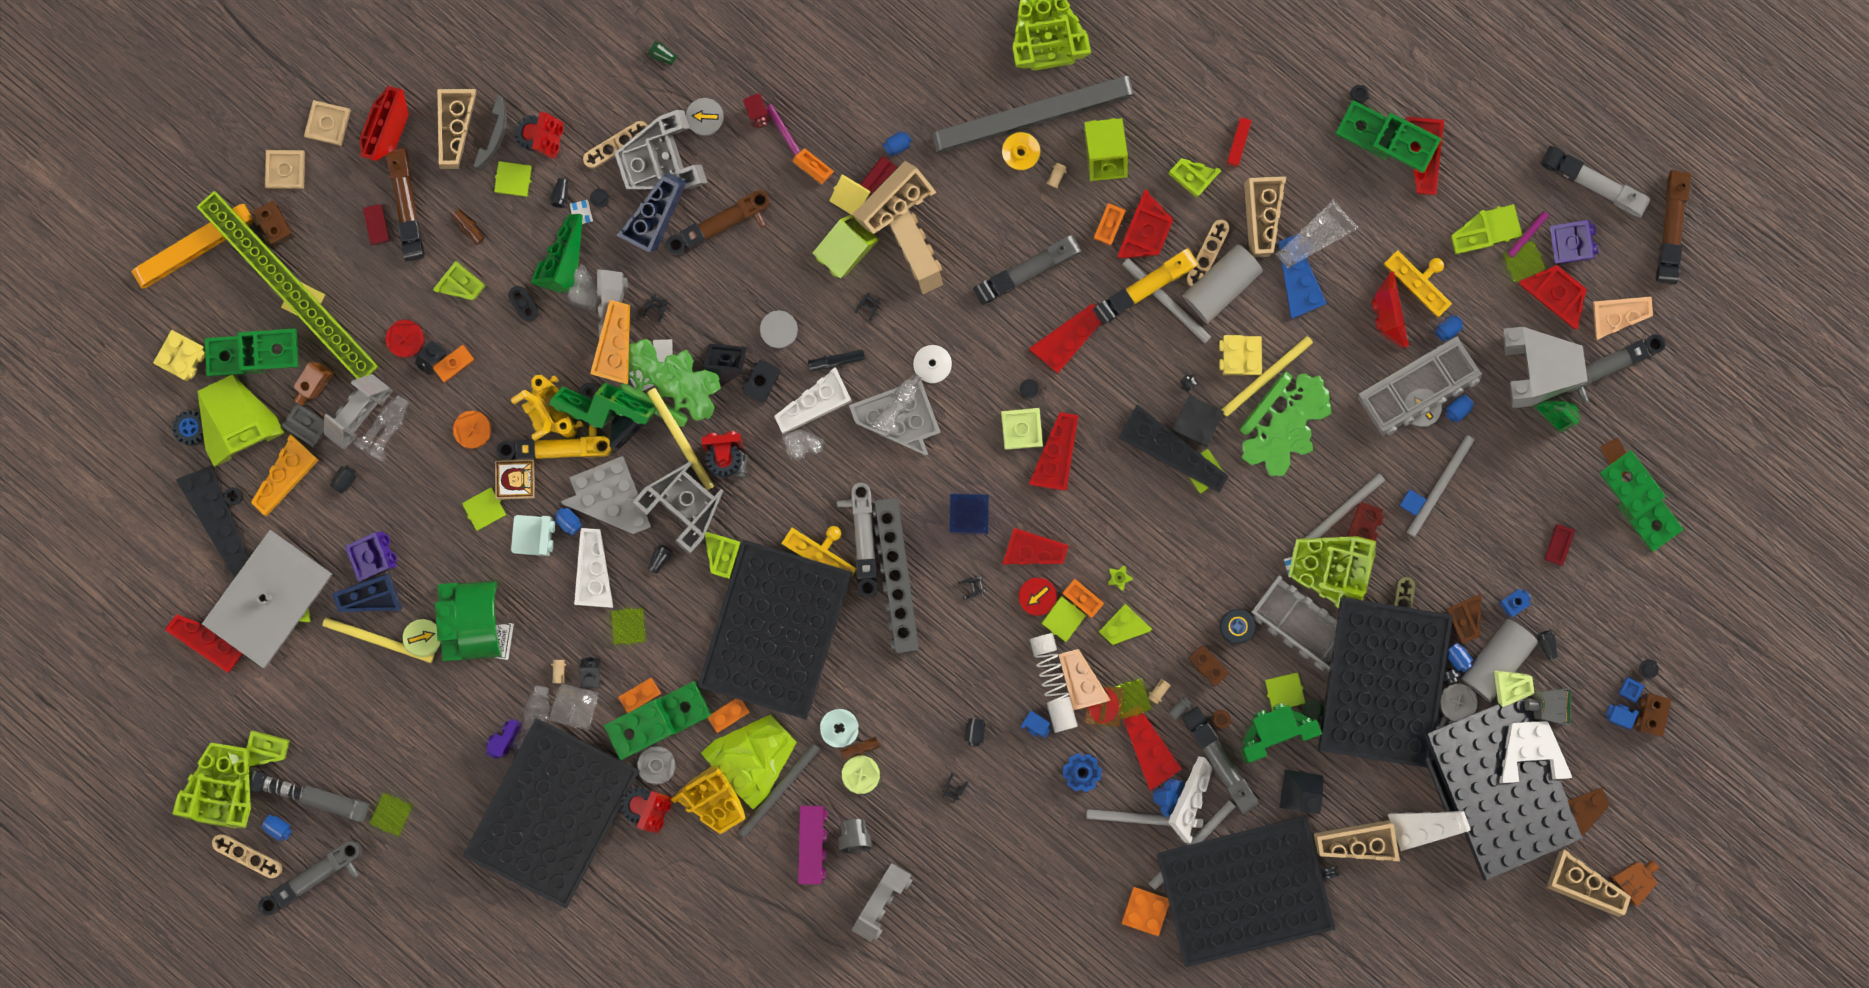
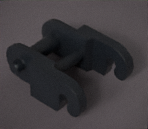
[854,292,880,321]
[643,294,668,322]
[958,576,986,600]
[942,773,968,803]

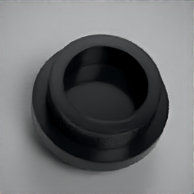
[1350,85,1369,104]
[590,189,609,208]
[1180,374,1198,392]
[1020,379,1039,399]
[1639,659,1659,679]
[1443,669,1461,685]

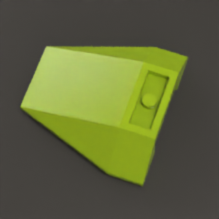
[197,375,285,467]

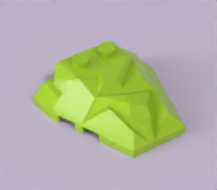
[1013,0,1091,71]
[1288,536,1376,608]
[701,714,797,810]
[172,742,251,829]

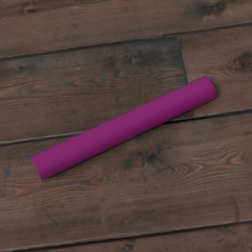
[766,104,801,156]
[1507,211,1549,258]

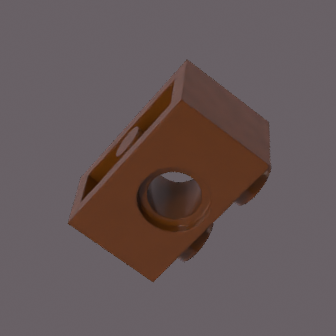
[1188,645,1230,687]

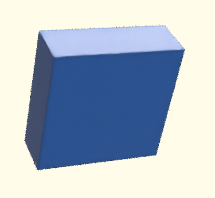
[1399,490,1426,516]
[1618,677,1644,703]

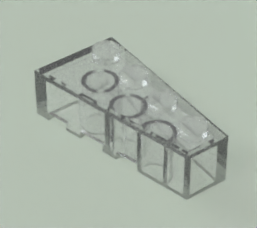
[1275,200,1359,268]

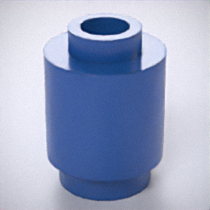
[882,131,912,157]
[1434,315,1463,342]
[1445,394,1474,422]
[554,508,583,536]
[1447,643,1473,672]
[261,815,292,842]

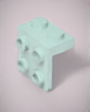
[511,515,555,556]

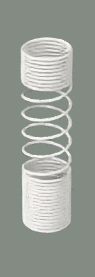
[1029,633,1078,733]

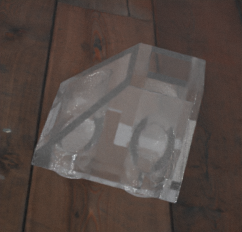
[568,264,600,313]
[782,430,826,461]
[549,683,599,730]

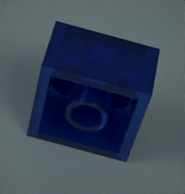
[950,494,989,535]

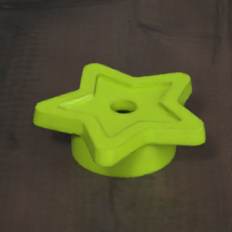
[1108,566,1133,590]

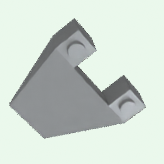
[615,110,707,189]
[1503,327,1588,408]

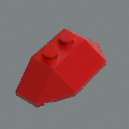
[360,86,409,161]
[1371,272,1409,349]

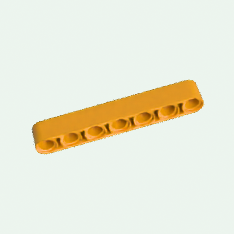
[131,204,254,289]

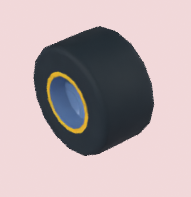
[1219,609,1255,644]

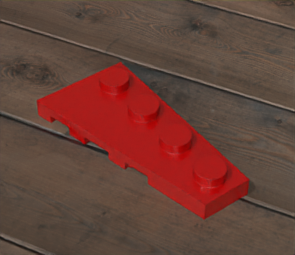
[1028,412,1079,491]

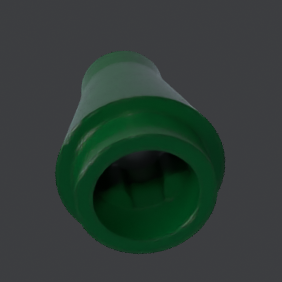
[648,41,677,65]

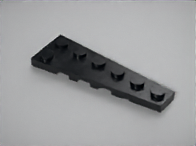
[1118,405,1229,493]
[176,465,249,579]

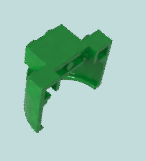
[435,581,502,662]
[1241,703,1322,763]

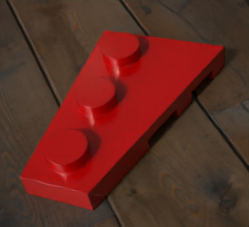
[1002,528,1069,565]

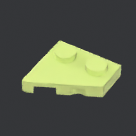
[1494,670,1534,707]

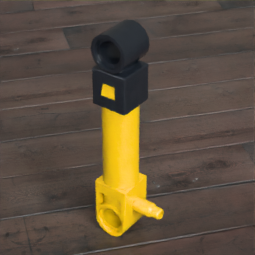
[1092,248,1199,326]
[496,424,613,461]

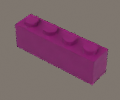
[798,805,828,884]

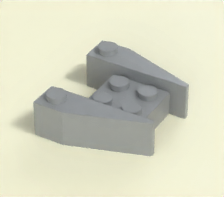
[324,374,393,450]
[631,462,723,554]
[851,863,913,942]

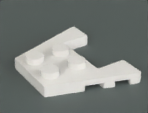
[1499,721,1572,784]

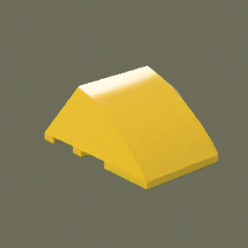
[670,764,745,834]

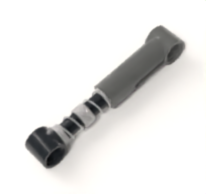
[249,769,370,822]

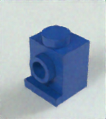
[1499,589,1531,618]
[1605,704,1639,729]
[1020,711,1051,738]

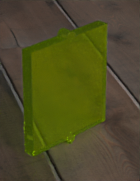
[1502,241,1546,282]
[611,608,646,645]
[1111,678,1152,719]
[370,793,413,837]

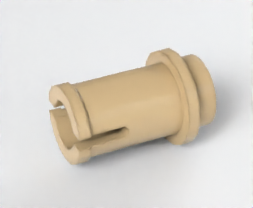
[1046,163,1067,188]
[551,660,566,683]
[1148,679,1171,704]

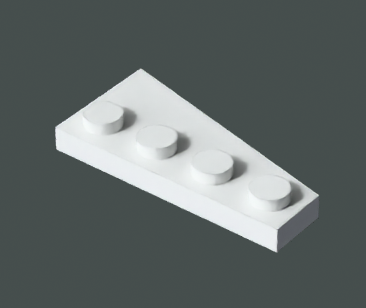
[774,367,852,435]
[574,528,613,608]
[1168,757,1213,844]
[1388,811,1471,851]

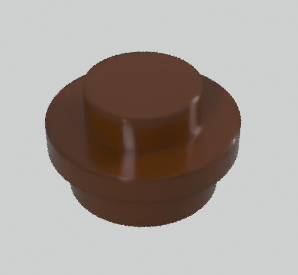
[1212,710,1231,729]

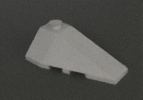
[597,269,628,339]

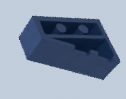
[332,572,403,612]

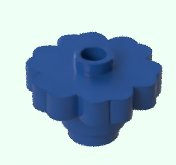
[1062,753,1102,792]
[1153,779,1185,817]

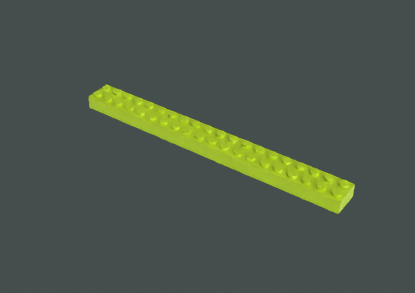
[197,191,379,379]

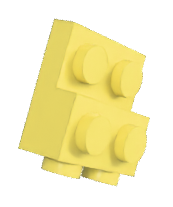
[153,330,205,382]
[1219,335,1262,375]

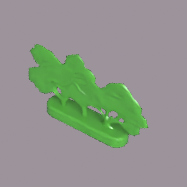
[619,339,721,427]
[1239,371,1331,476]

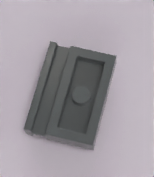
[282,403,324,448]

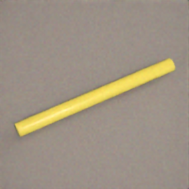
[1221,336,1313,417]
[647,388,714,490]
[323,617,435,663]

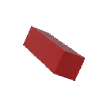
[1226,117,1252,168]

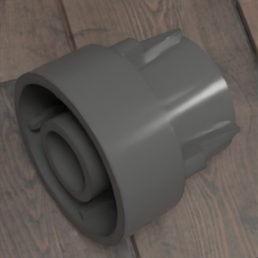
[838,819,872,854]

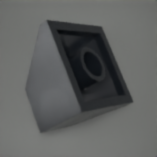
[704,343,747,387]
[609,413,643,452]
[1279,770,1323,814]

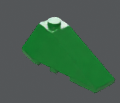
[530,214,583,292]
[1534,401,1581,433]

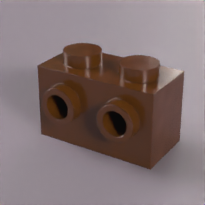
[253,200,295,247]
[1635,693,1672,737]

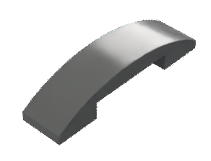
[473,95,507,171]

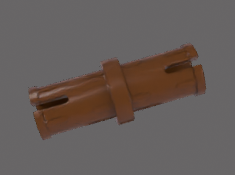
[451,209,485,245]
[839,736,880,761]

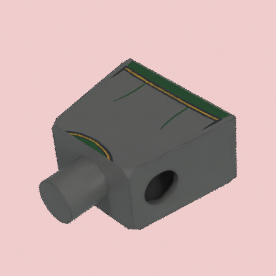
[1525,688,1571,725]

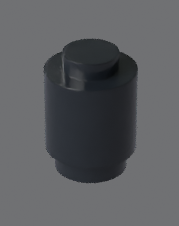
[330,465,357,494]
[964,718,985,746]

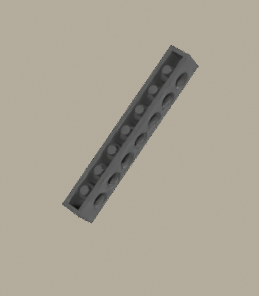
[872,497,919,654]

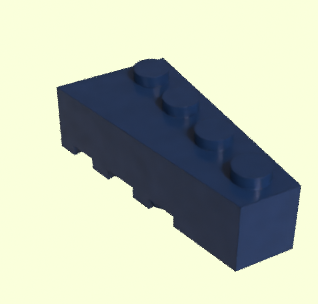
[617,174,687,253]

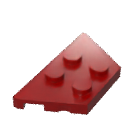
[1117,190,1173,259]
[1518,265,1587,330]

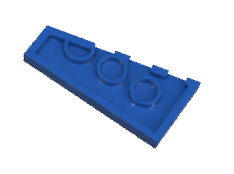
[1278,234,1327,319]

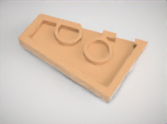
[1593,297,1653,340]
[1059,649,1111,710]

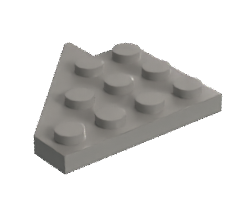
[849,379,941,456]
[561,456,651,534]

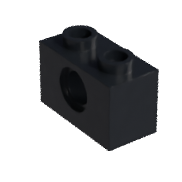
[741,359,781,405]

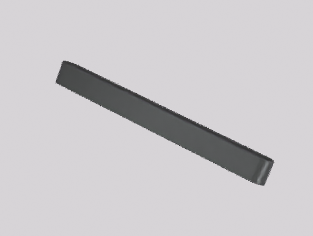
[931,76,1135,153]

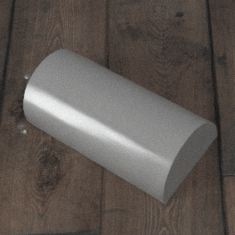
[1182,244,1263,324]
[1460,619,1538,703]

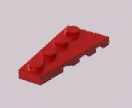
[1406,117,1444,196]
[1029,303,1101,374]
[165,614,243,674]
[1122,706,1182,791]

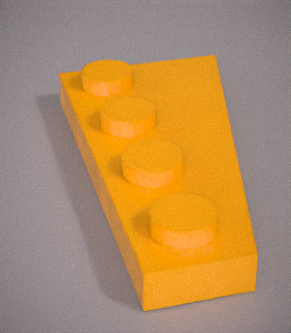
[590,300,630,384]
[251,434,319,517]

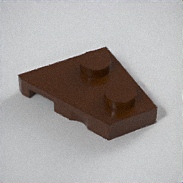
[1446,594,1482,644]
[1568,787,1610,836]

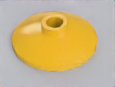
[1002,132,1040,170]

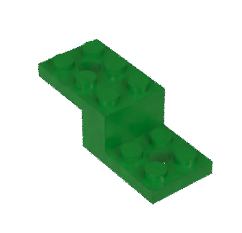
[1335,100,1441,173]
[205,329,299,377]
[549,382,656,428]
[1599,450,1684,552]
[603,681,712,760]

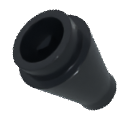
[549,178,569,208]
[648,544,673,574]
[1537,630,1558,660]

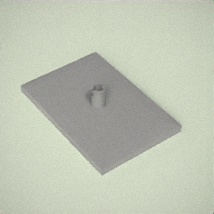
[202,530,333,669]

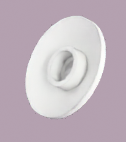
[913,345,952,383]

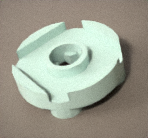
[820,709,859,747]

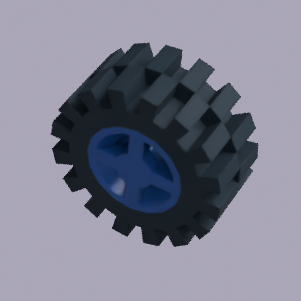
[171,410,204,446]

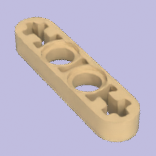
[583,121,648,169]
[1186,220,1229,287]
[212,834,282,878]

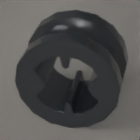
[224,487,243,505]
[1321,866,1339,879]

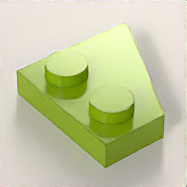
[1168,158,1221,198]
[1451,210,1493,255]
[433,261,486,300]
[705,532,741,579]
[1099,604,1152,645]
[247,731,290,767]

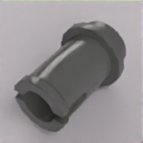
[734,453,748,478]
[1168,696,1193,720]

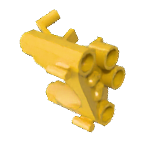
[511,375,584,441]

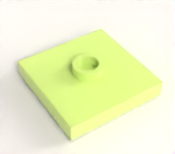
[1001,408,1043,450]

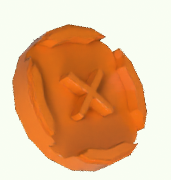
[453,410,492,449]

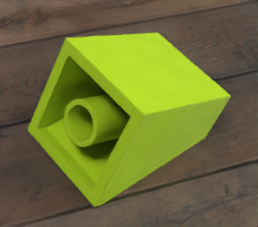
[1084,118,1128,181]
[813,215,880,279]

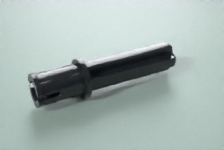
[808,350,865,372]

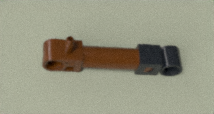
[386,148,425,262]
[1656,170,1691,285]
[666,190,770,257]

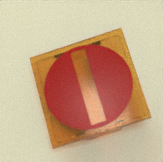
[1085,686,1123,727]

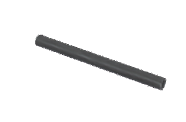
[738,743,820,837]

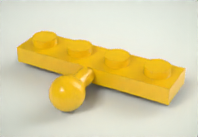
[1383,250,1452,318]
[781,526,857,576]

